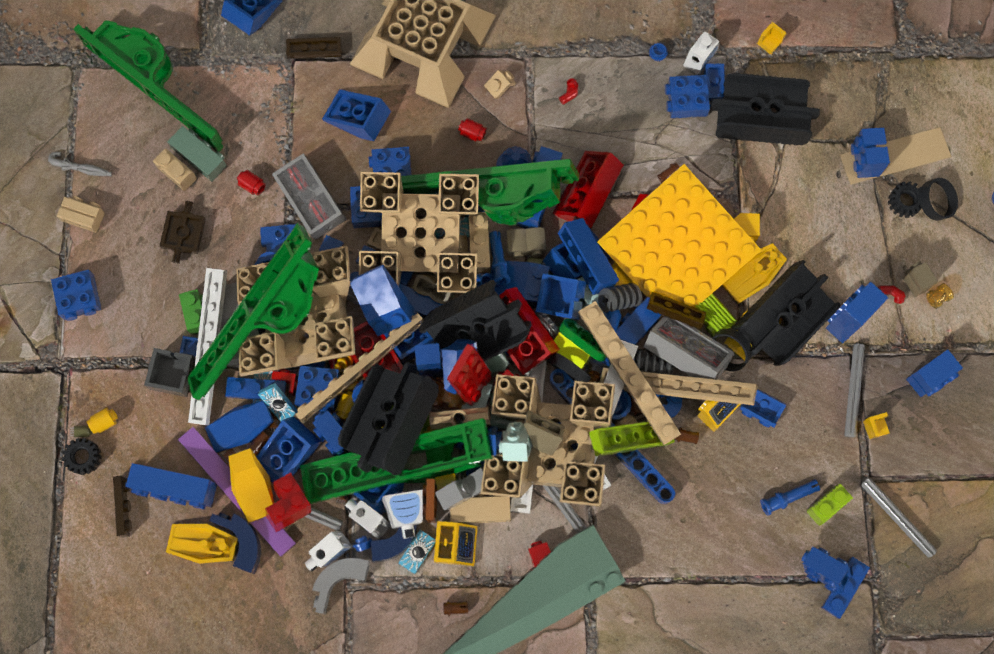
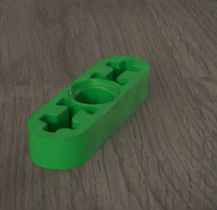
[559,319,607,362]

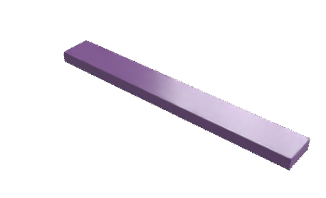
[178,427,296,557]

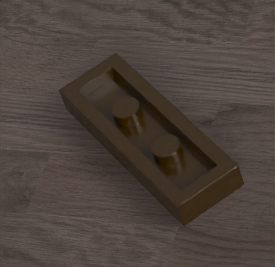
[286,37,342,59]
[646,292,706,330]
[113,476,132,538]

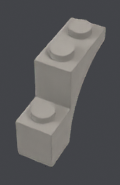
[435,468,484,511]

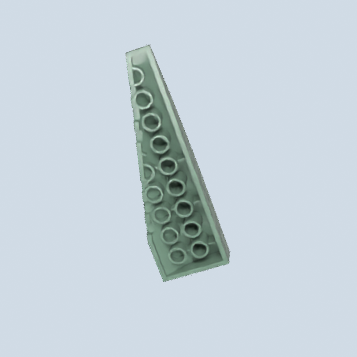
[443,524,626,654]

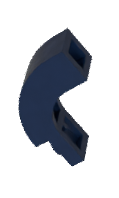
[209,512,261,574]
[371,524,418,562]

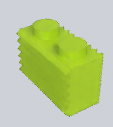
[695,293,737,338]
[807,484,853,525]

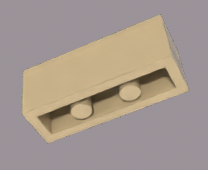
[469,212,490,274]
[450,494,511,524]

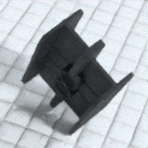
[710,73,820,146]
[732,260,841,366]
[419,280,532,361]
[338,362,439,476]

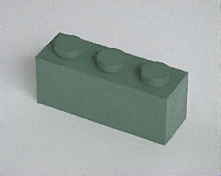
[167,126,227,182]

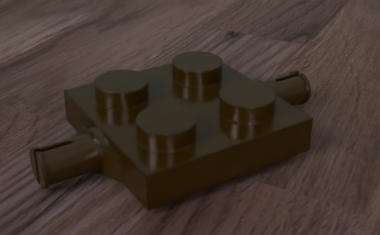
[159,201,206,264]

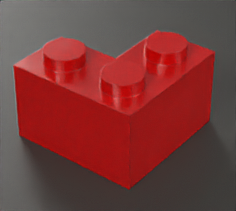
[265,473,311,532]

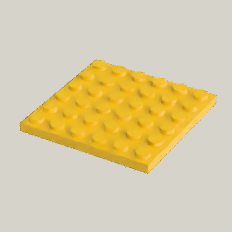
[597,164,761,316]

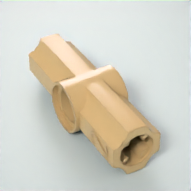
[429,407,491,430]

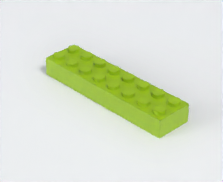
[589,422,675,457]

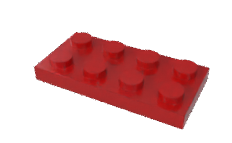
[447,344,492,407]

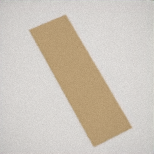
[840,127,952,185]

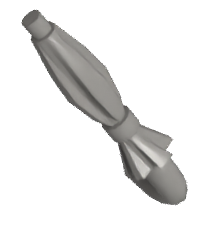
[48,152,112,177]

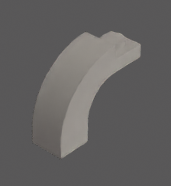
[312,558,370,614]

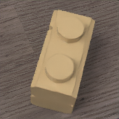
[153,149,197,191]
[57,196,105,233]

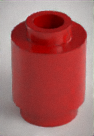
[458,118,487,142]
[237,170,266,196]

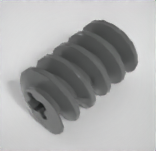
[598,283,642,313]
[634,350,674,375]

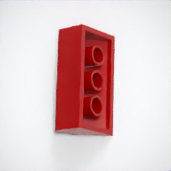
[553,151,624,228]
[499,287,560,375]

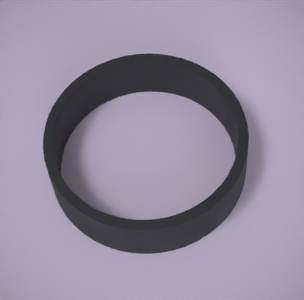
[919,178,958,221]
[708,329,752,372]
[549,353,591,382]

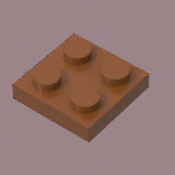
[423,479,437,523]

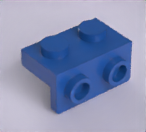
[740,388,786,428]

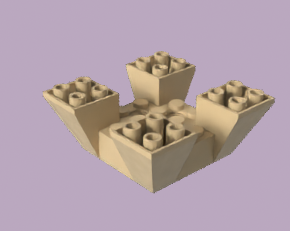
[350,0,495,108]
[359,172,479,293]
[236,246,355,376]
[480,375,615,507]

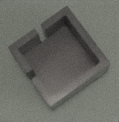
[144,348,196,397]

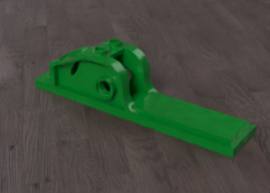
[73,20,223,152]
[401,159,579,225]
[187,223,319,401]
[300,418,493,504]

